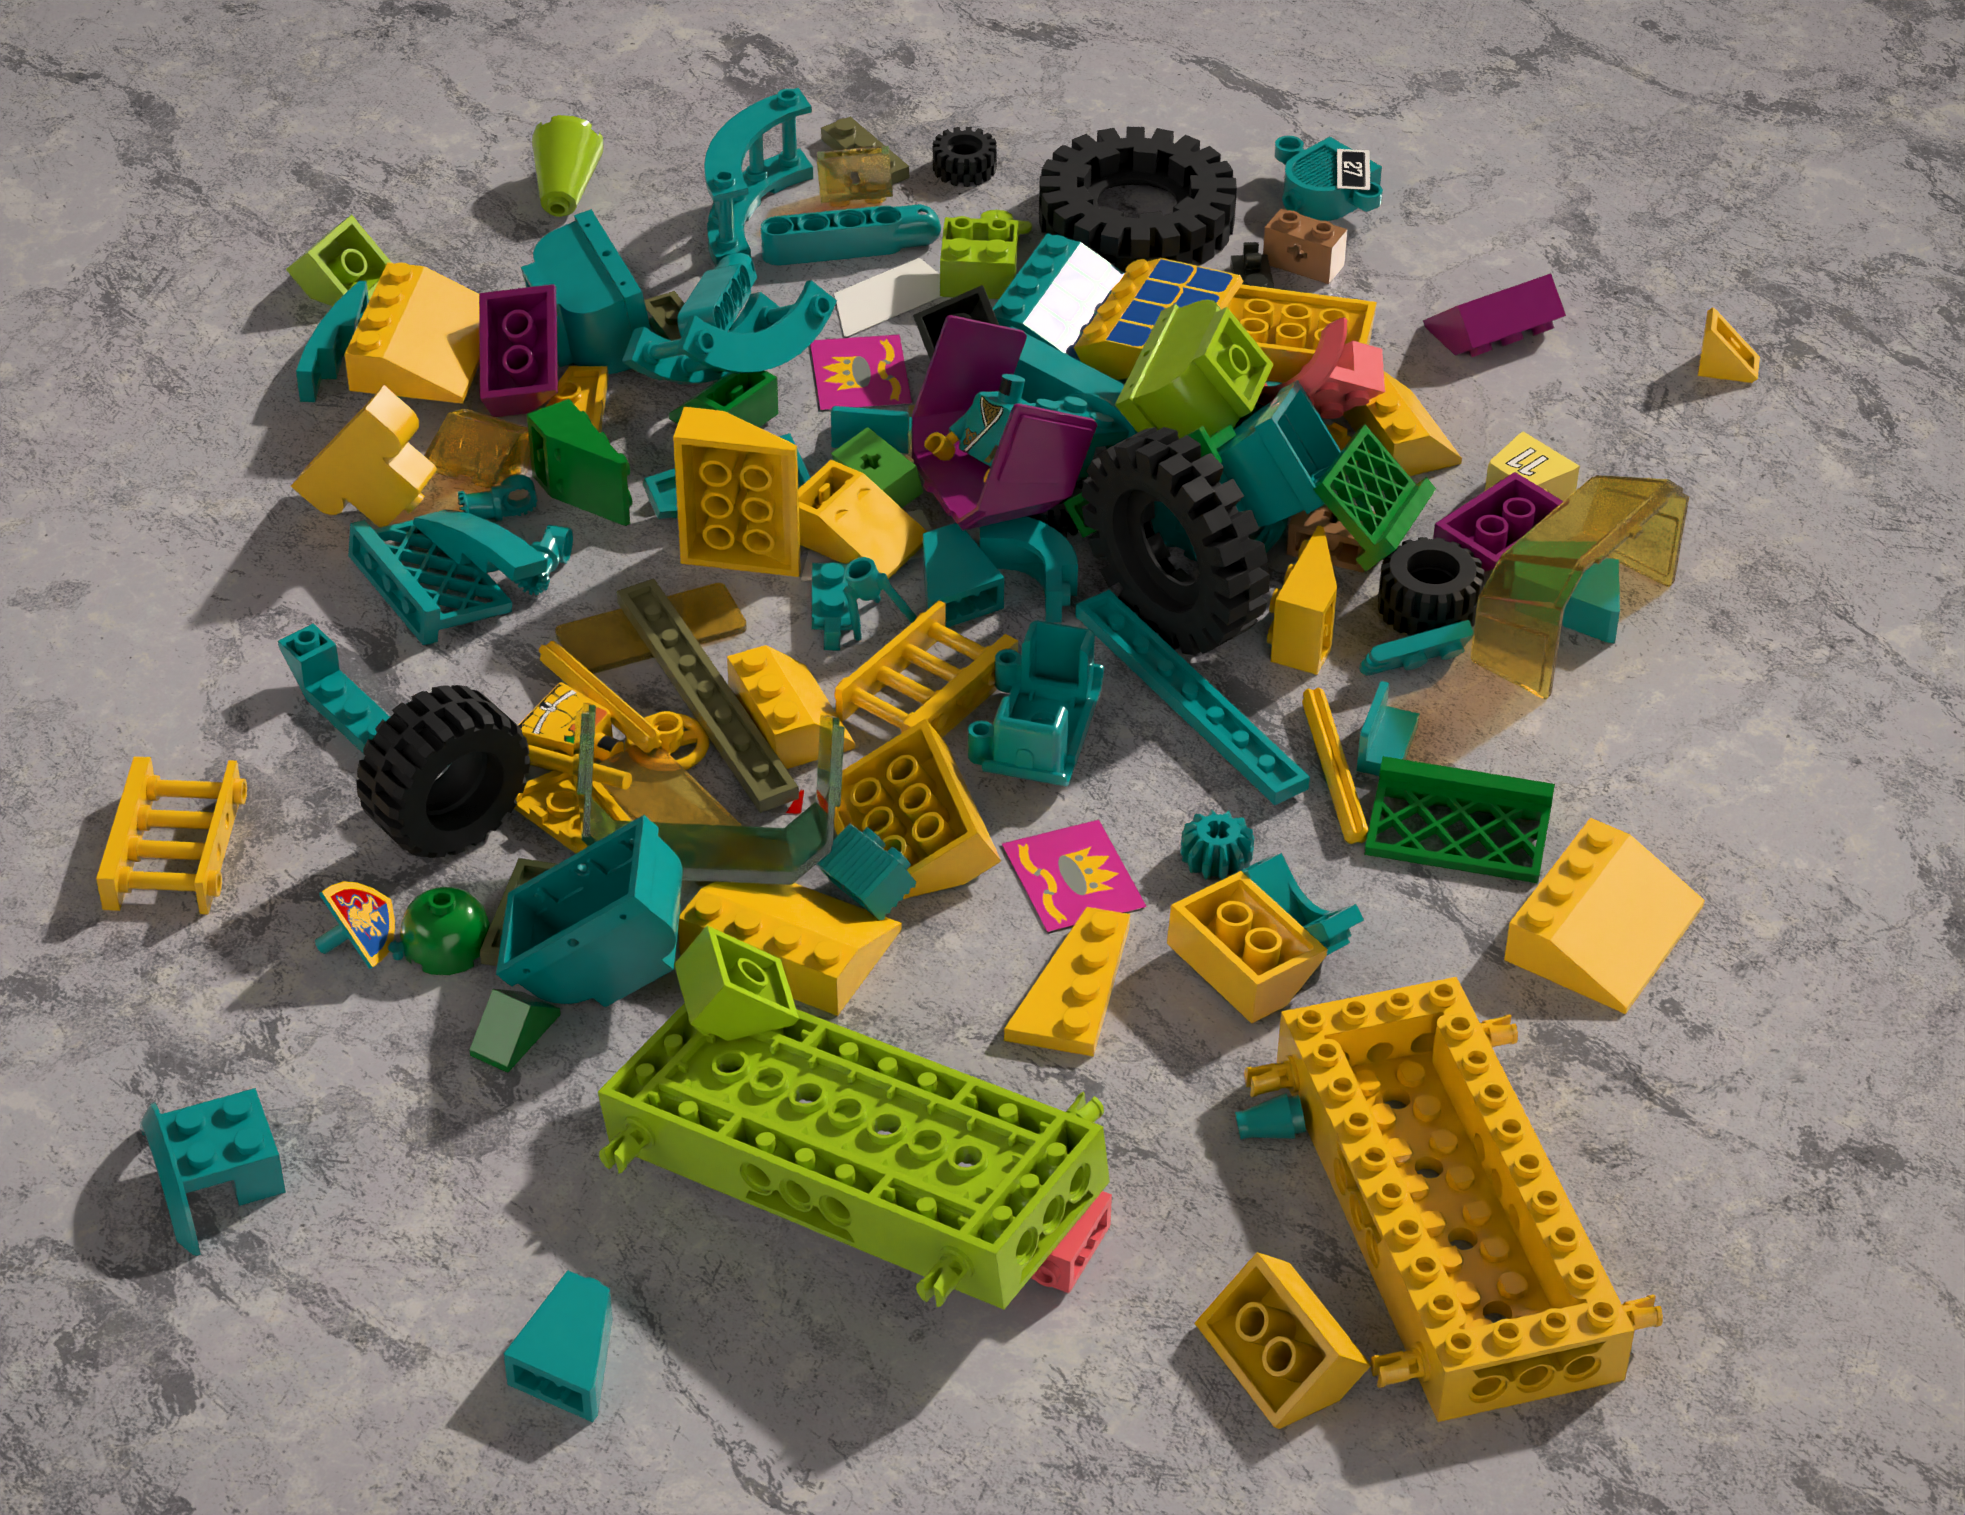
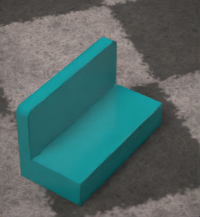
[831,406,912,454]
[1356,681,1420,776]

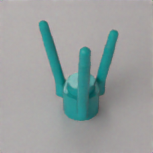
[843,557,917,641]

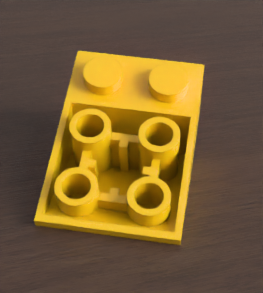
[798,460,927,579]
[1267,526,1337,675]

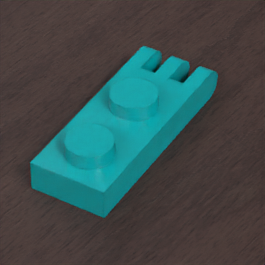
[1359,620,1475,676]

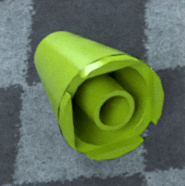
[532,115,604,217]

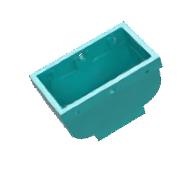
[521,209,651,374]
[1216,380,1341,527]
[496,815,683,1007]

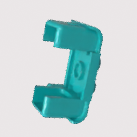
[968,620,1104,787]

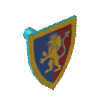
[315,881,395,969]

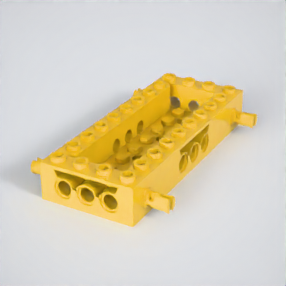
[1244,977,1663,1422]

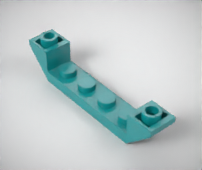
[278,623,452,767]

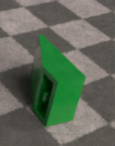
[527,399,633,526]

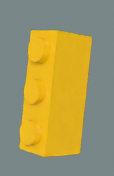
[1343,371,1462,476]
[727,645,855,769]
[1167,871,1328,1024]
[1194,1252,1371,1429]

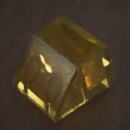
[424,408,530,488]

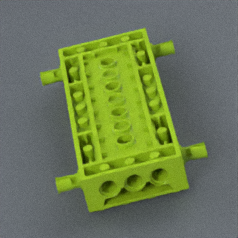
[598,986,1110,1310]

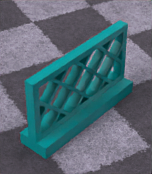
[348,520,513,645]

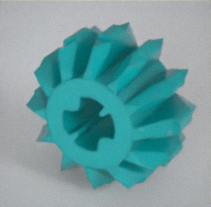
[1180,809,1255,881]

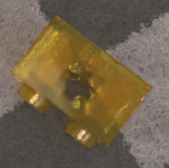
[817,145,893,207]

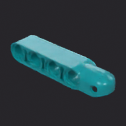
[761,204,941,266]
[678,253,757,338]

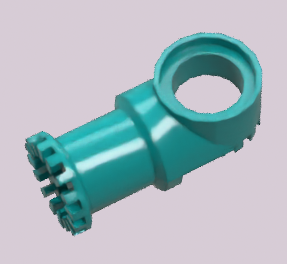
[457,475,538,522]
[514,525,573,595]

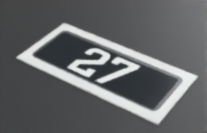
[1337,149,1370,190]

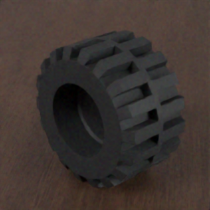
[1378,537,1484,637]

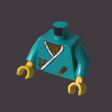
[924,374,1036,483]

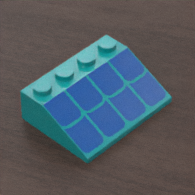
[993,234,1125,362]

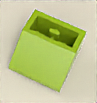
[940,216,1018,299]

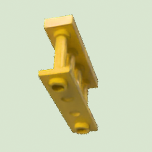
[834,600,1018,738]
[96,756,247,915]

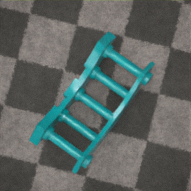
[704,88,813,267]
[622,280,837,385]

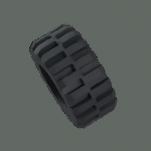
[356,685,530,858]

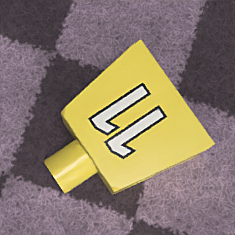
[1485,431,1580,502]

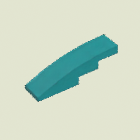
[296,281,369,402]
[413,509,548,582]

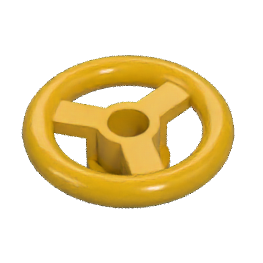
[624,711,709,774]

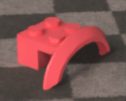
[1257,318,1385,419]

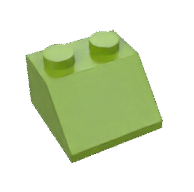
[286,214,392,306]
[674,925,799,1041]

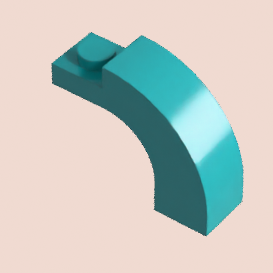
[979,516,1078,623]
[1241,853,1364,955]

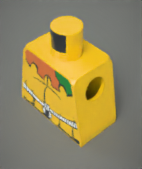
[518,682,624,771]

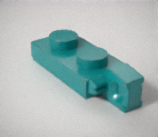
[812,563,853,651]

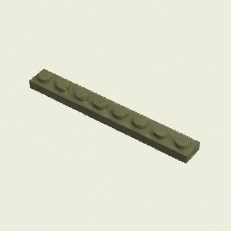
[617,578,799,813]

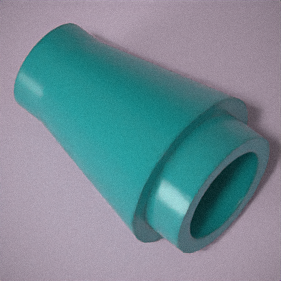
[1235,1093,1306,1140]

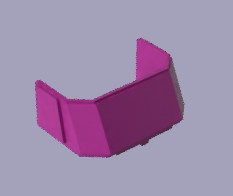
[911,315,1097,531]

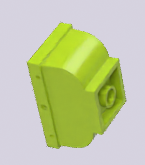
[1115,299,1274,439]

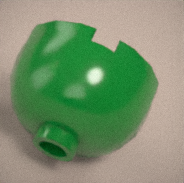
[400,887,490,975]

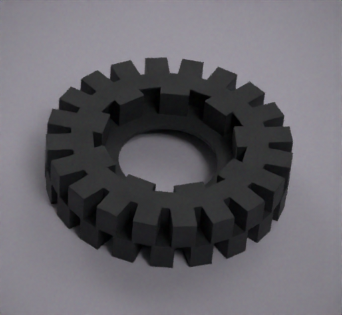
[1039,127,1237,273]
[1082,427,1270,655]

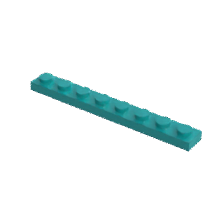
[1075,590,1310,806]

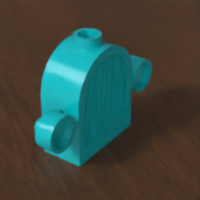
[1274,136,1383,221]

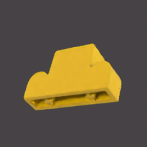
[290,385,437,528]

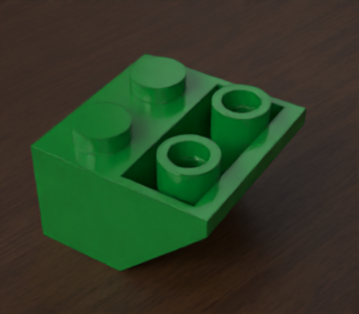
[669,370,779,427]

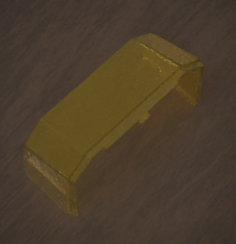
[1470,475,1690,699]

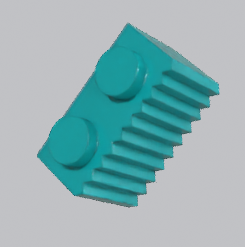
[813,823,916,920]

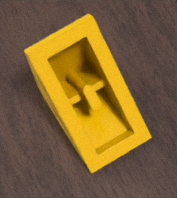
[1698,307,1760,383]

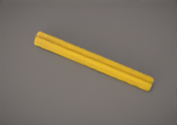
[538,641,662,753]
[1302,687,1368,844]

